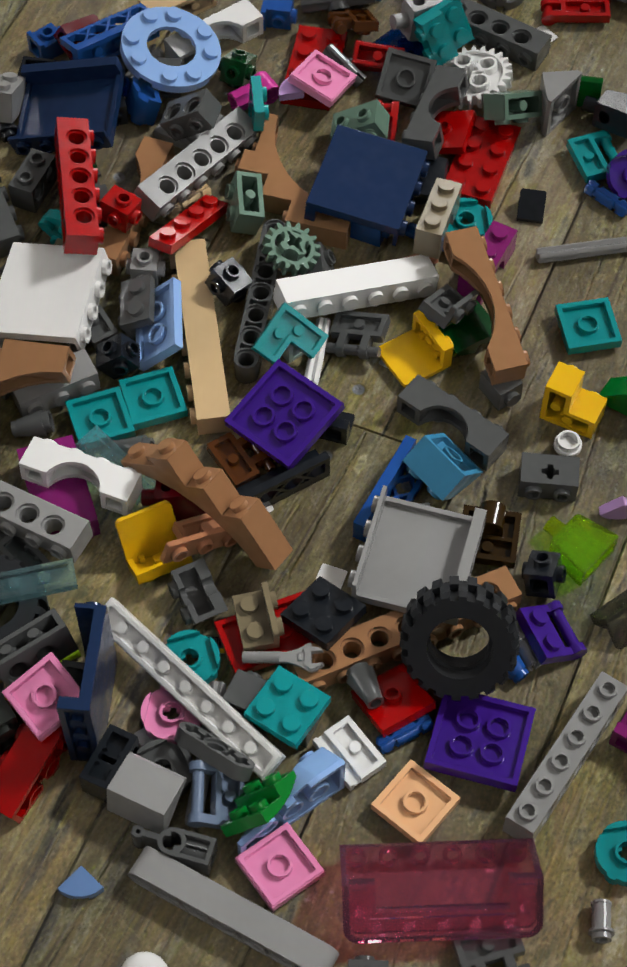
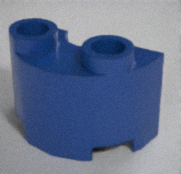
[125,76,162,126]

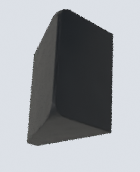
[516,188,547,224]

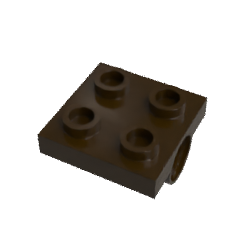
[463,500,522,569]

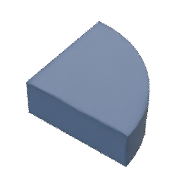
[57,866,104,899]

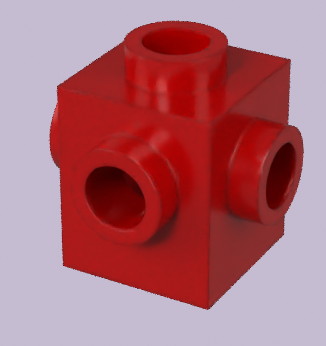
[99,185,143,233]

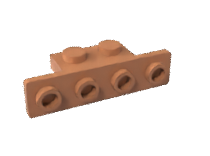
[160,513,237,564]

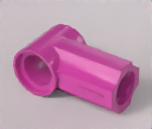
[227,71,279,111]

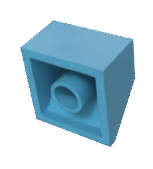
[402,433,483,501]

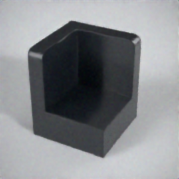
[319,412,355,445]

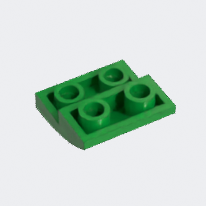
[220,770,296,838]

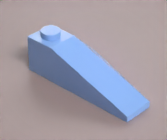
[237,747,346,854]

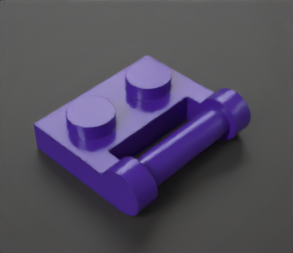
[516,600,587,665]

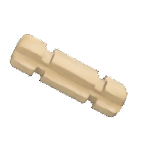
[168,184,212,219]

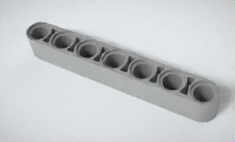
[127,846,339,967]

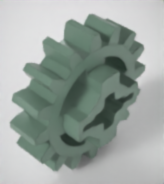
[261,221,321,276]

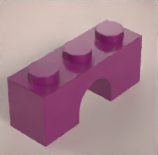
[457,220,518,305]

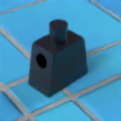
[582,90,627,139]

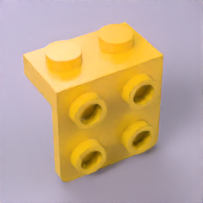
[379,310,454,388]
[115,500,193,585]

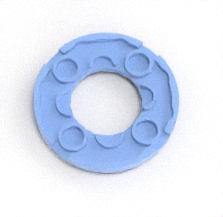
[120,6,221,93]

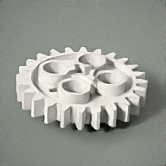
[435,46,513,110]

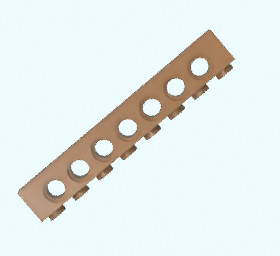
[287,565,522,692]

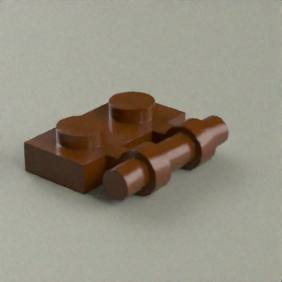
[327,9,379,35]
[206,432,278,488]

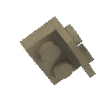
[232,581,284,651]

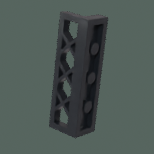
[236,449,330,508]

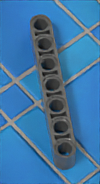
[234,219,285,384]

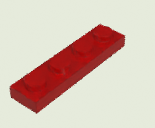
[148,195,228,255]

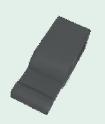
[131,825,218,876]

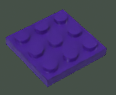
[224,359,345,470]
[423,694,536,793]

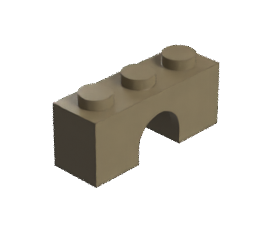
[413,177,462,259]

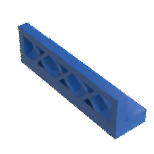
[60,3,160,60]
[352,435,424,542]

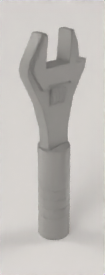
[242,642,324,673]

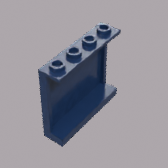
[7,56,126,155]
[304,124,430,246]
[57,601,118,761]

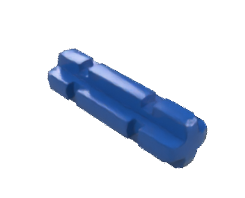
[584,180,627,217]
[376,714,434,754]

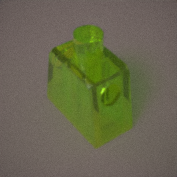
[543,514,619,586]

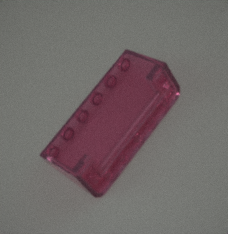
[339,838,544,944]

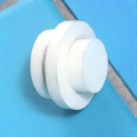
[554,430,582,457]

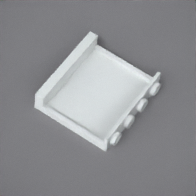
[0,242,112,351]

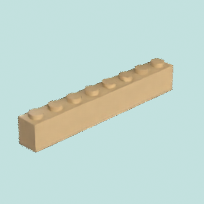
[169,238,232,435]

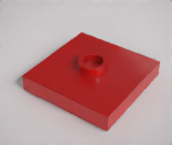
[434,110,477,154]
[351,663,436,737]

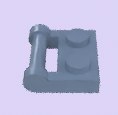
[187,760,245,830]

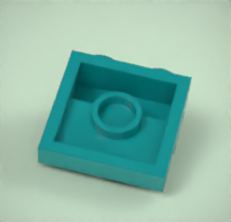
[413,0,474,66]

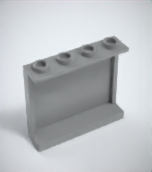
[347,485,487,626]

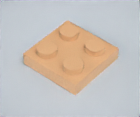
[371,759,461,848]

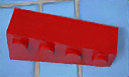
[0,722,68,824]

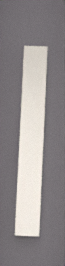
[105,597,286,780]

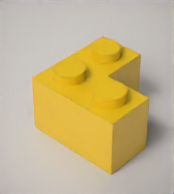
[539,361,608,439]

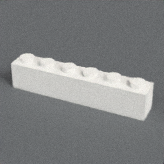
[273,255,439,318]

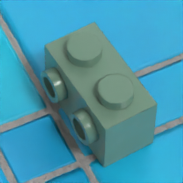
[483,90,542,125]
[330,99,390,139]
[225,170,265,235]

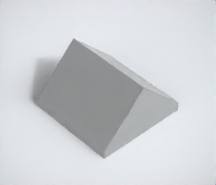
[539,70,582,137]
[107,752,187,834]

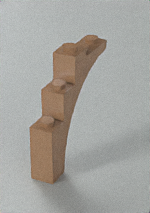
[234,113,351,250]
[0,339,76,397]
[120,438,293,571]

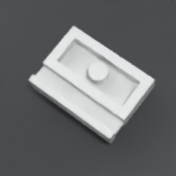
[313,715,387,791]

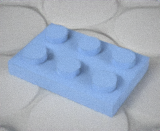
[136,277,183,371]

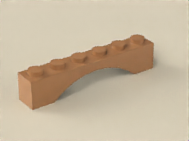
[98,136,176,277]
[443,226,530,385]

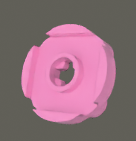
[141,686,202,744]

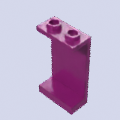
[16,435,101,538]

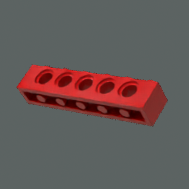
[54,117,104,255]

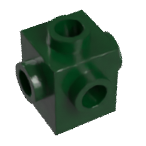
[218,48,257,88]

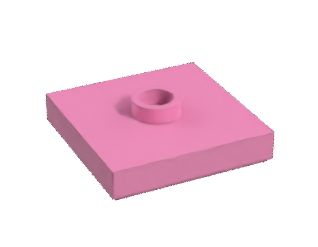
[288,49,357,108]
[1,652,81,742]
[235,822,325,912]

